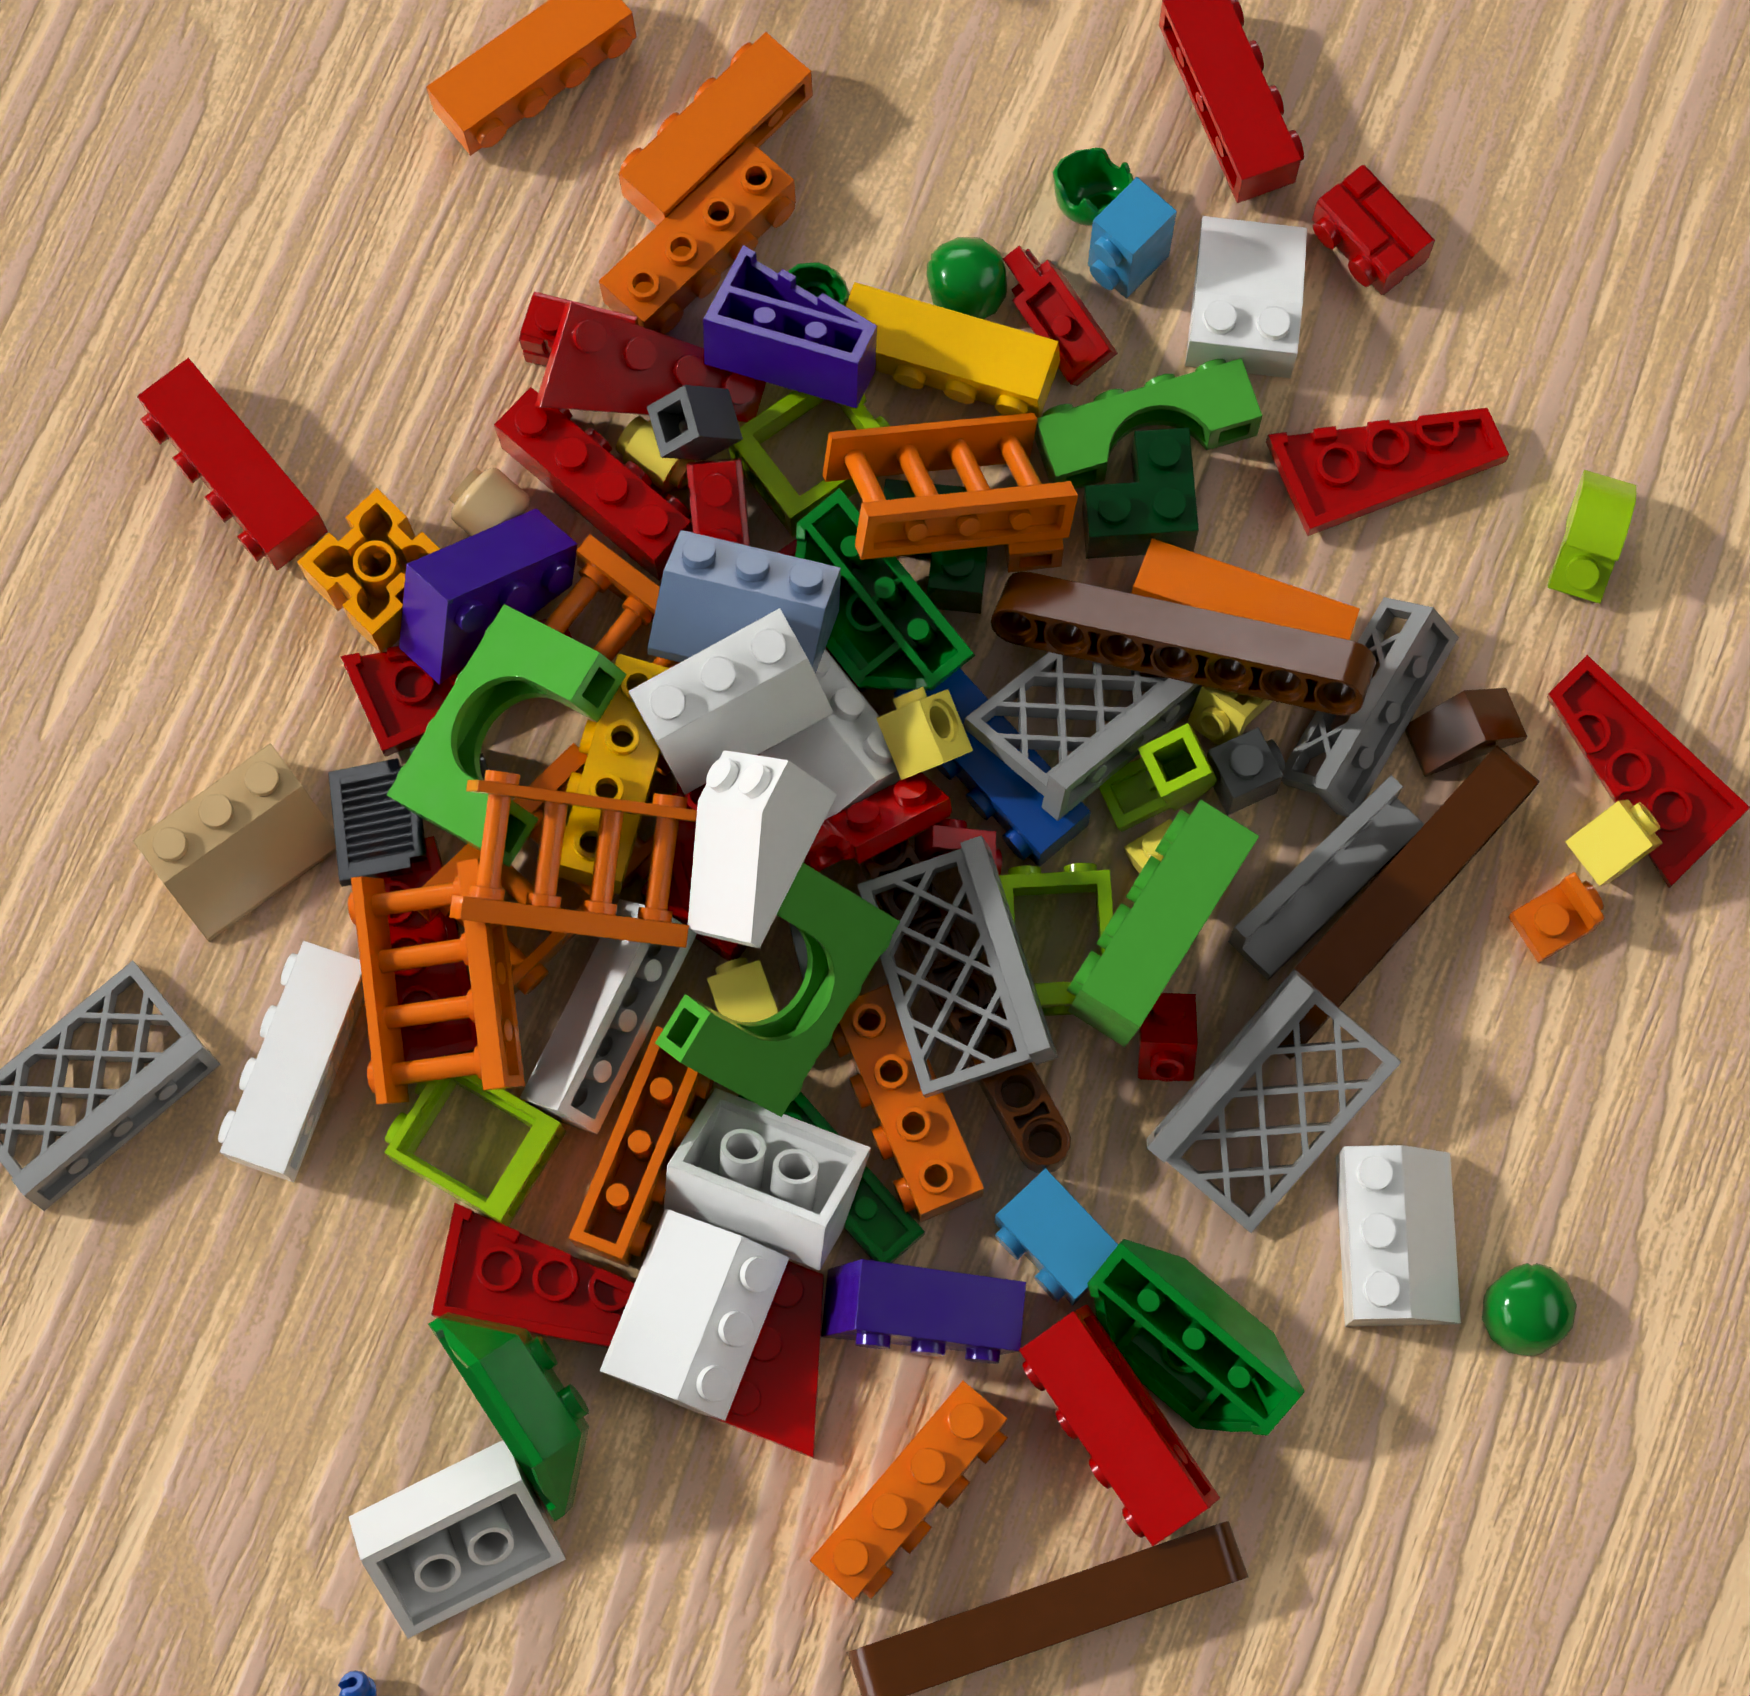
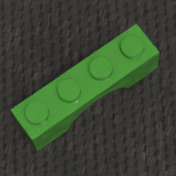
[1034,358,1262,489]

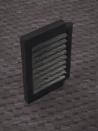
[328,758,427,887]

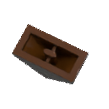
[1405,688,1527,777]

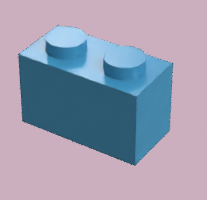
[1088,177,1177,299]
[994,1168,1118,1306]

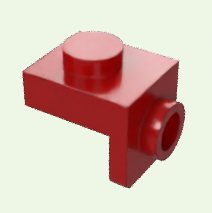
[915,819,1002,875]
[1137,993,1198,1082]

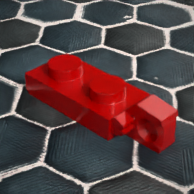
[1003,246,1118,386]
[803,772,952,872]

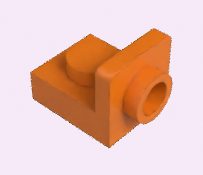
[1508,872,1605,963]

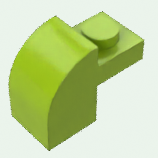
[1547,470,1636,604]
[1099,723,1217,832]

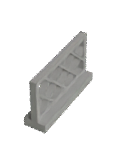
[963,652,1202,821]
[857,835,1058,1098]
[0,961,221,1211]
[1147,969,1401,1233]

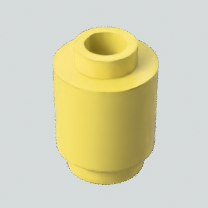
[616,416,695,492]

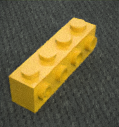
[845,282,1060,418]
[559,654,669,894]

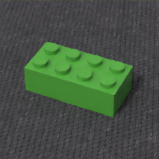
[1066,799,1259,1047]

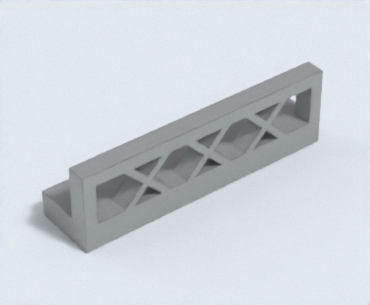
[1281,597,1459,817]
[1228,775,1425,980]

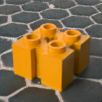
[297,488,440,653]

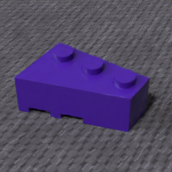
[703,245,877,408]
[399,509,578,685]
[821,1259,1026,1364]

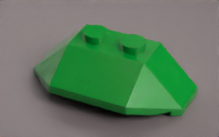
[795,488,975,691]
[1087,1239,1305,1436]
[428,1312,589,1521]

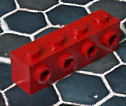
[1159,0,1304,203]
[137,357,328,571]
[494,387,693,581]
[1019,1304,1220,1547]

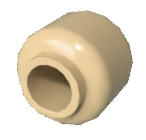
[449,467,530,536]

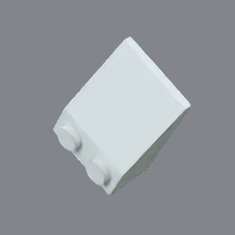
[1185,216,1307,378]
[688,750,837,948]

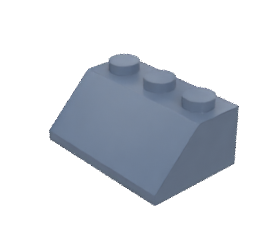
[647,530,841,674]

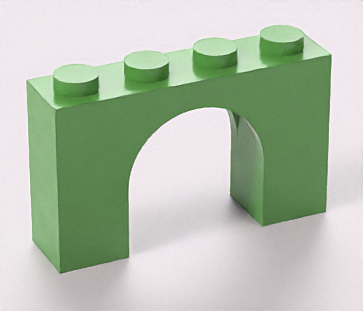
[387,604,627,867]
[655,863,900,1117]

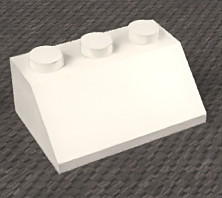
[629,608,834,795]
[760,649,901,820]
[664,1088,871,1271]
[1336,1145,1461,1327]
[600,1209,789,1421]
[348,1440,566,1638]

